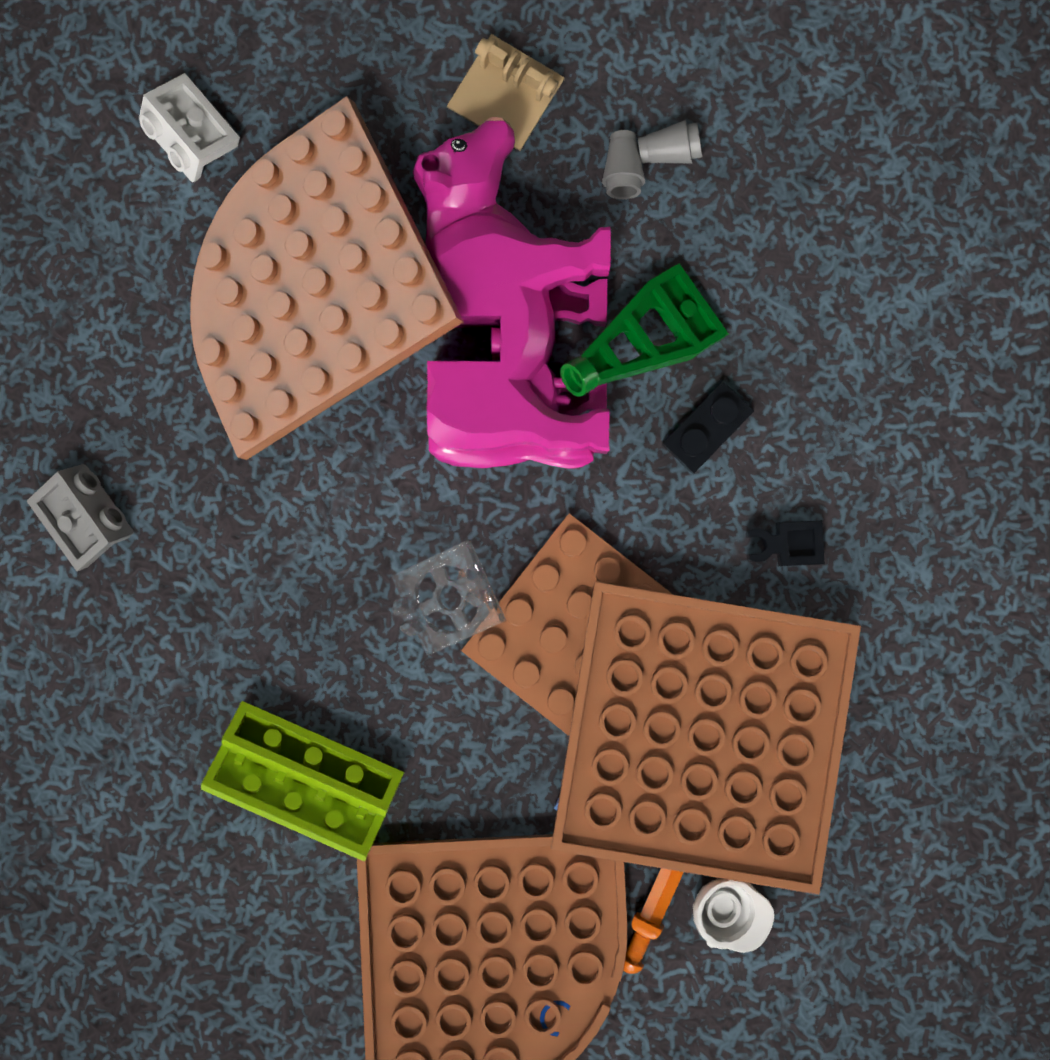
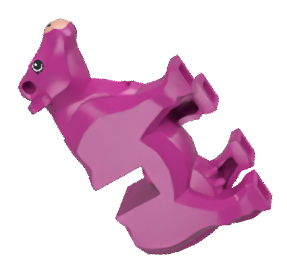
[413,117,611,469]

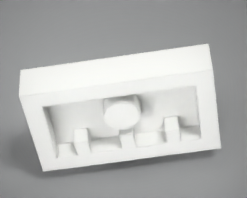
[139,73,240,182]

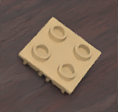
[447,34,565,151]

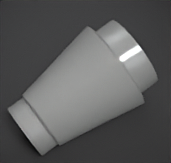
[638,120,702,164]
[602,130,645,199]

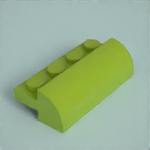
[201,701,404,862]

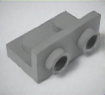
[27,464,134,571]

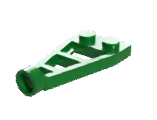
[560,263,729,397]

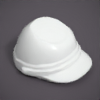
[693,878,774,953]

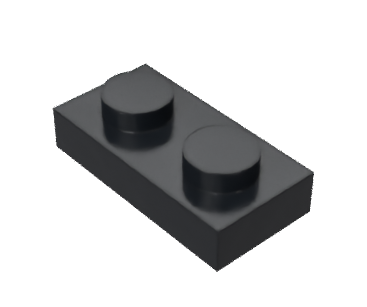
[662,381,754,474]

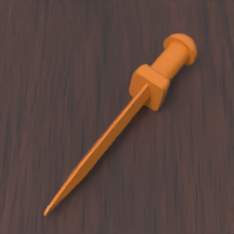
[623,868,684,974]

